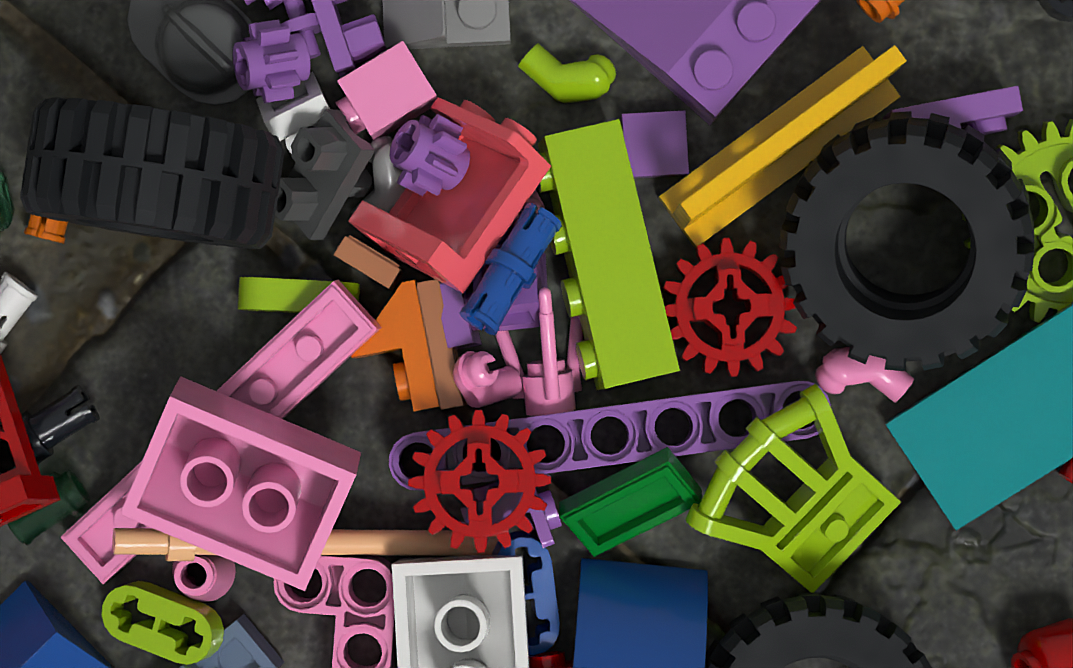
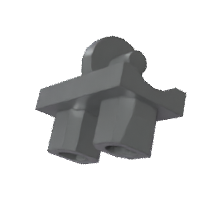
[275,109,375,240]

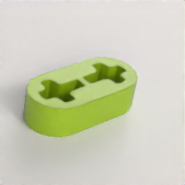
[237,277,360,313]
[101,581,224,665]

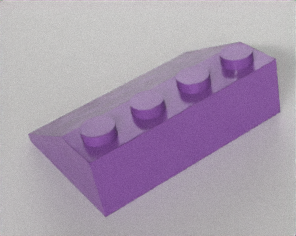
[569,0,822,125]

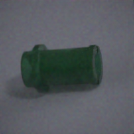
[7,470,90,546]

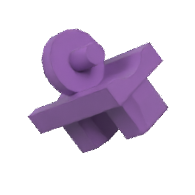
[280,0,387,78]

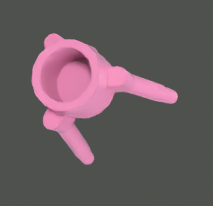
[495,287,583,416]

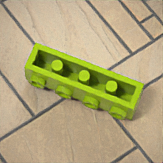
[537,119,680,390]

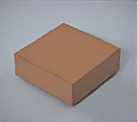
[334,235,404,291]

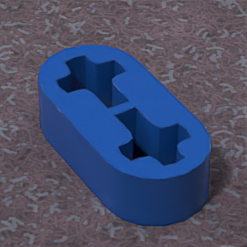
[492,531,560,656]

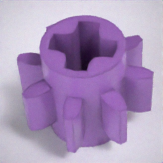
[233,19,311,103]
[390,114,470,196]

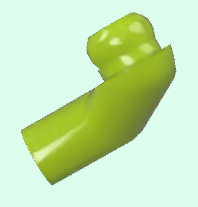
[518,43,616,103]

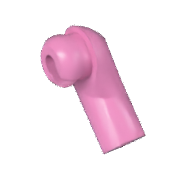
[815,347,914,403]
[452,351,522,408]

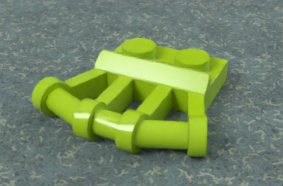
[685,384,901,593]

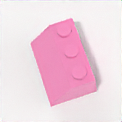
[120,376,361,591]

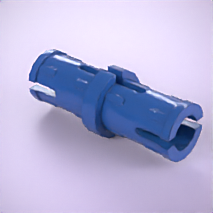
[459,203,562,335]

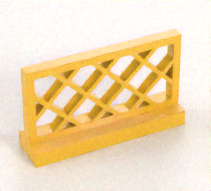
[658,45,907,248]

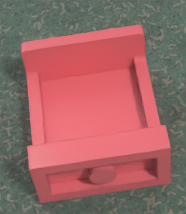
[348,97,551,294]

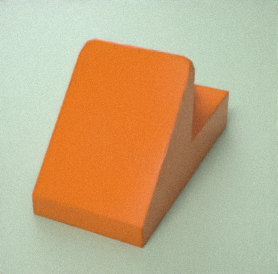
[351,280,439,411]

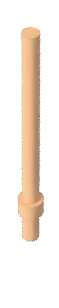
[112,528,499,561]

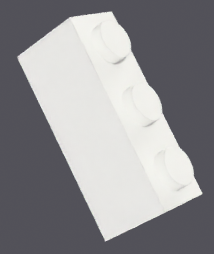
[391,555,530,668]

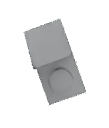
[382,0,511,50]

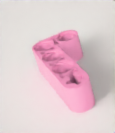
[273,555,396,668]

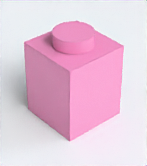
[335,41,437,140]

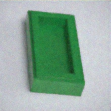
[559,447,702,557]

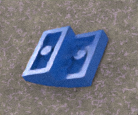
[572,558,708,668]

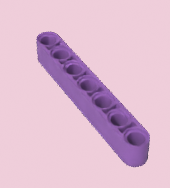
[389,381,831,491]

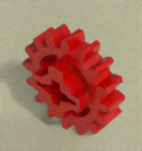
[662,238,797,377]
[408,410,551,553]

